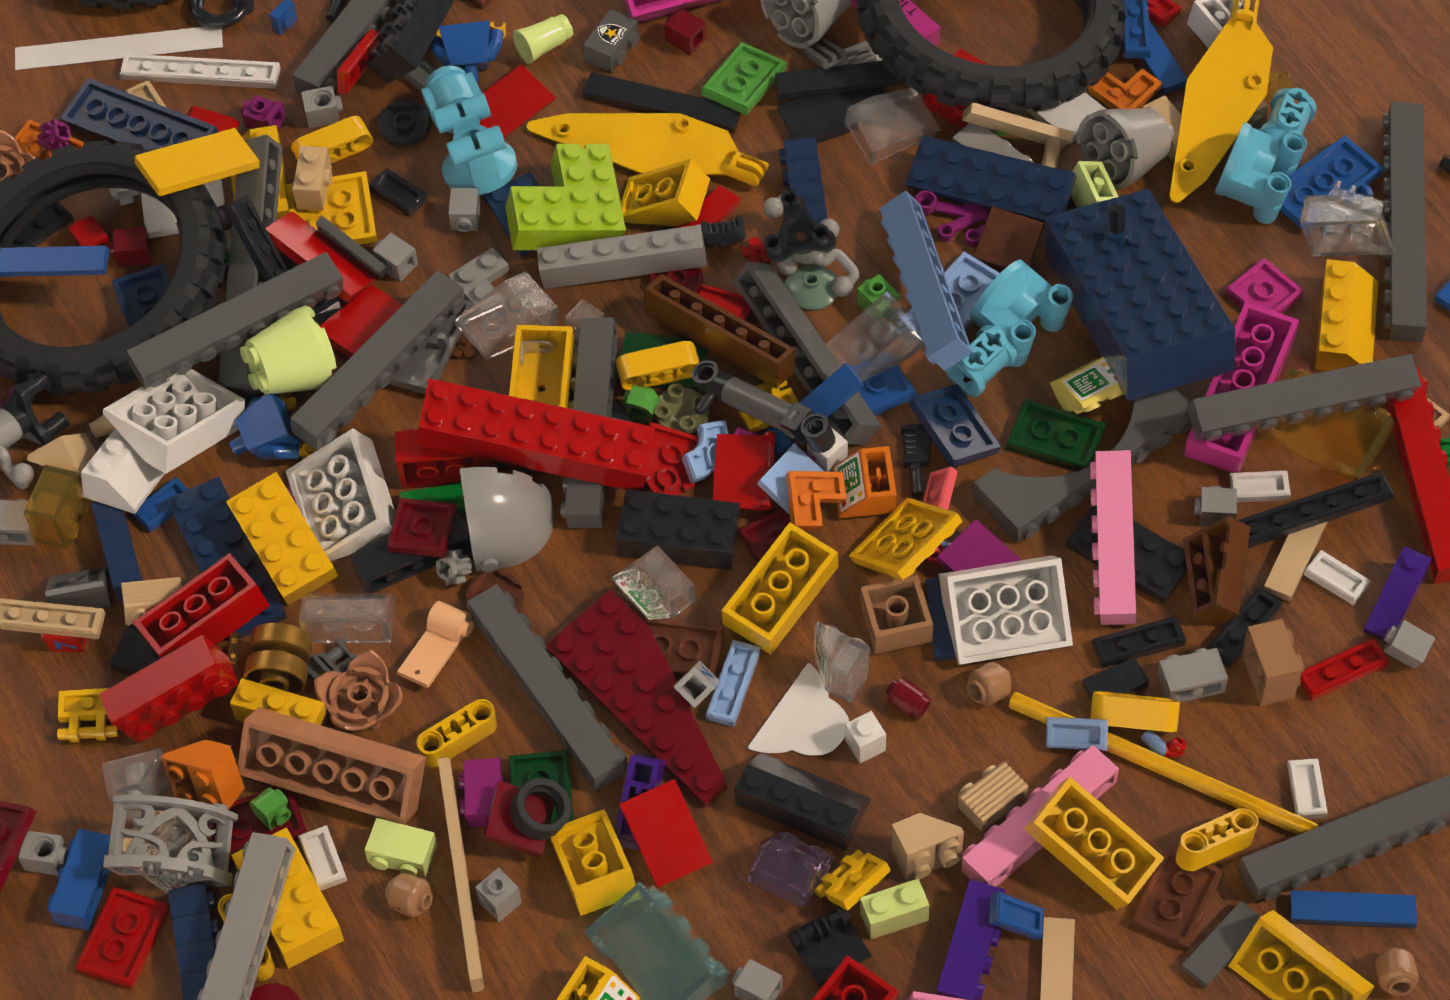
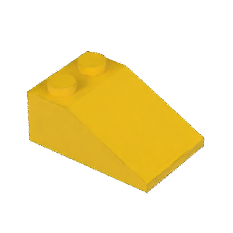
[621,159,710,227]
[550,809,638,916]

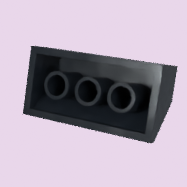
[735,753,871,851]

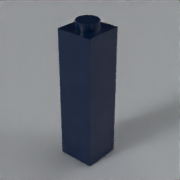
[91,502,143,603]

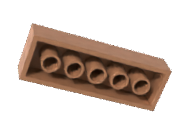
[237,707,426,825]

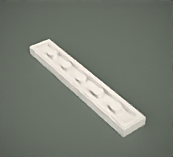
[120,54,281,89]

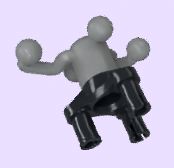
[763,189,859,297]
[0,371,70,490]

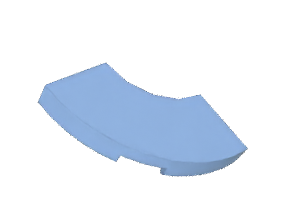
[682,420,728,483]

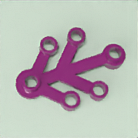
[915,190,990,247]

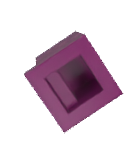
[241,95,286,130]

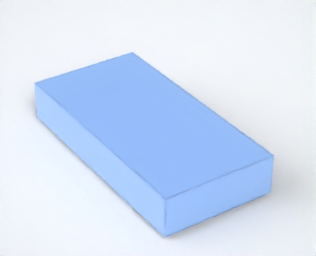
[1046,717,1108,751]

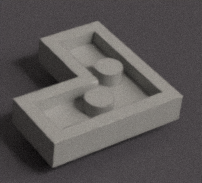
[448,247,510,316]

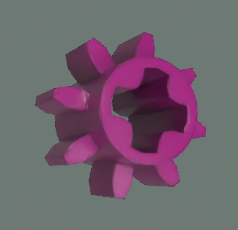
[37,119,71,152]

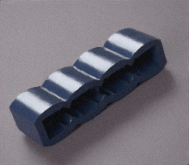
[779,137,828,224]
[168,883,220,1000]

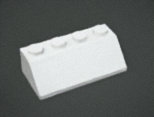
[81,428,165,514]

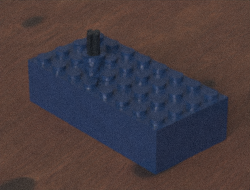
[1045,189,1235,401]

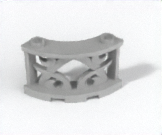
[103,790,238,888]

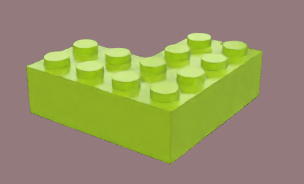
[505,144,626,250]

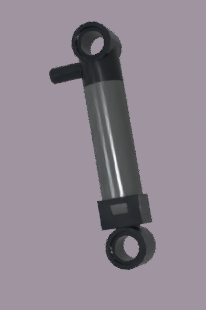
[691,360,836,453]

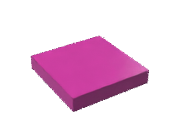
[1225,258,1304,314]

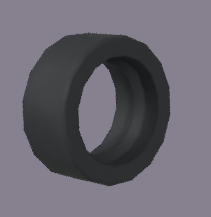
[510,778,572,840]

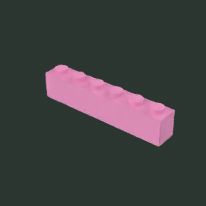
[1090,450,1136,625]
[961,745,1119,887]

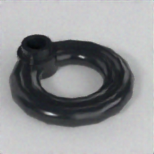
[188,0,255,29]

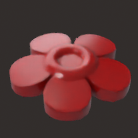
[741,237,771,264]

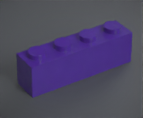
[936,880,1006,1000]

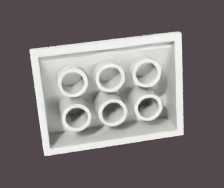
[103,369,245,474]
[286,428,396,561]
[939,556,1073,665]

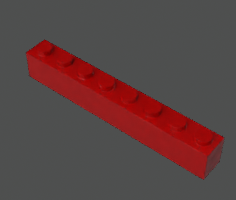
[1386,367,1450,584]

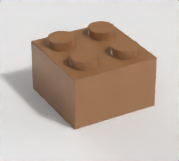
[860,575,933,654]
[1241,619,1304,706]

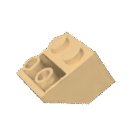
[891,813,964,881]

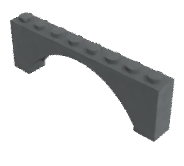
[973,388,1192,544]

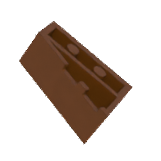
[1183,516,1250,626]

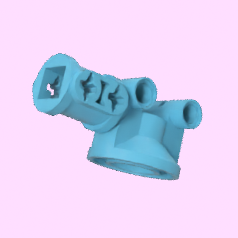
[421,65,517,195]
[1214,88,1317,224]
[945,260,1073,397]

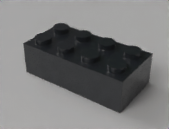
[365,0,454,84]
[616,489,741,570]

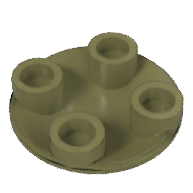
[654,384,710,434]

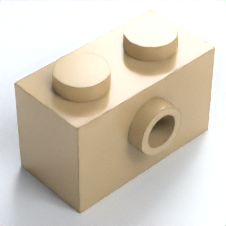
[292,146,332,210]

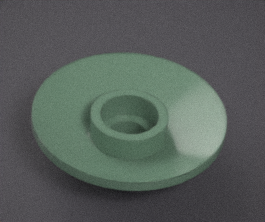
[784,264,837,311]

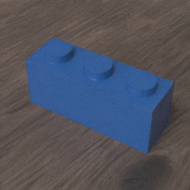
[47,829,111,931]

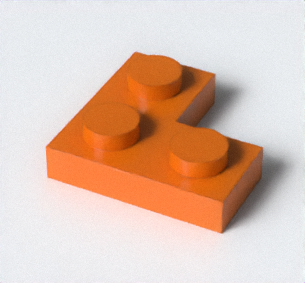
[1086,69,1162,109]
[785,471,846,530]

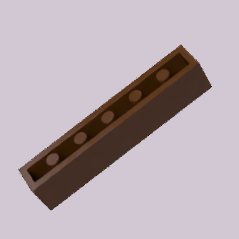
[644,274,795,388]

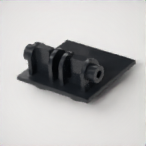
[787,906,872,986]

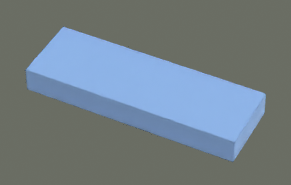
[706,640,761,727]

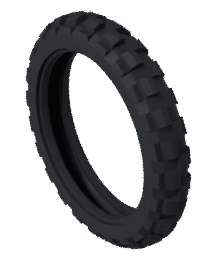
[856,0,1126,115]
[0,140,227,395]

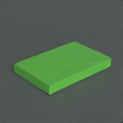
[701,42,787,115]

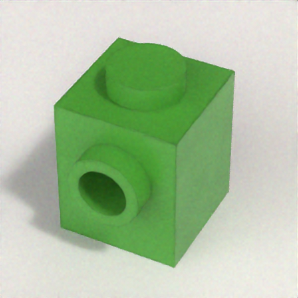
[857,274,900,325]

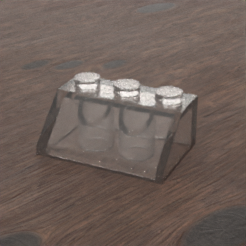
[299,593,396,643]

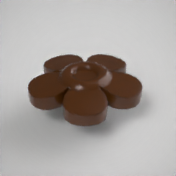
[452,330,481,359]

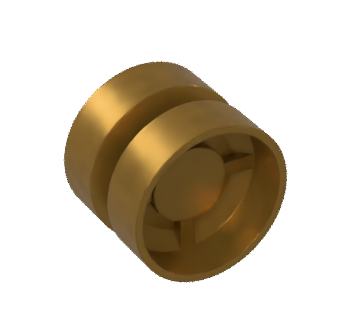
[243,623,313,695]

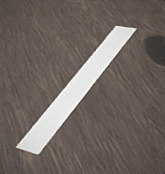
[15,27,223,70]

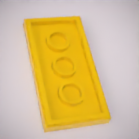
[135,128,260,196]

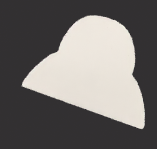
[748,663,849,756]

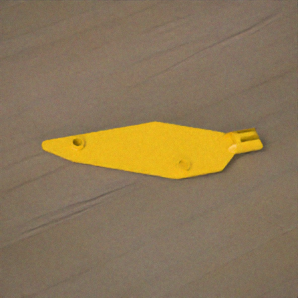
[1169,0,1273,203]
[527,113,769,187]

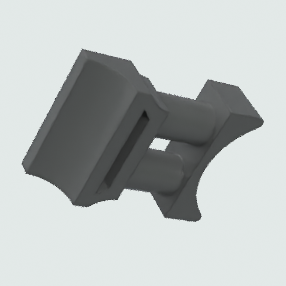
[307,635,357,680]

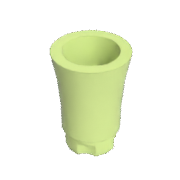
[512,14,573,64]

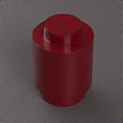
[886,677,932,719]

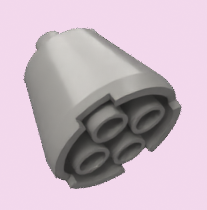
[761,0,852,48]
[1076,107,1174,190]

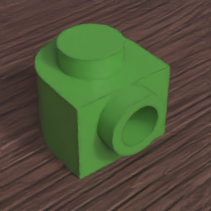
[622,385,660,423]
[249,787,291,831]

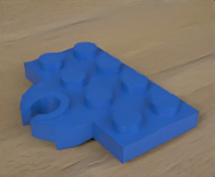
[1280,135,1384,232]

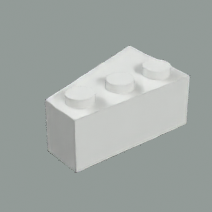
[1187,0,1241,49]

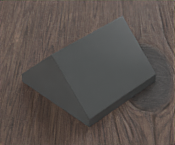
[45,566,112,608]

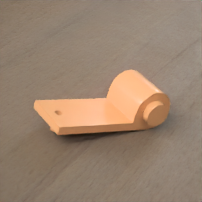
[397,601,474,688]

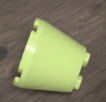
[240,306,337,394]

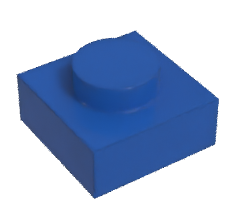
[269,0,298,35]

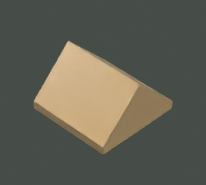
[27,433,96,478]

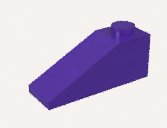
[1364,546,1432,640]
[615,754,666,851]

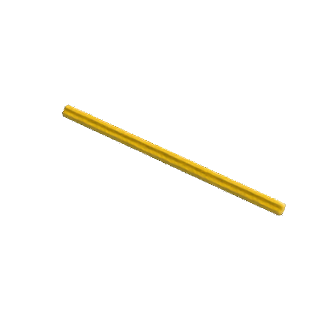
[1009,692,1318,835]

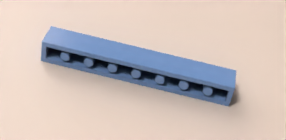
[879,191,972,371]

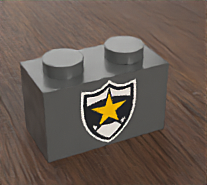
[583,9,640,73]

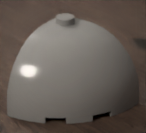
[460,467,555,573]

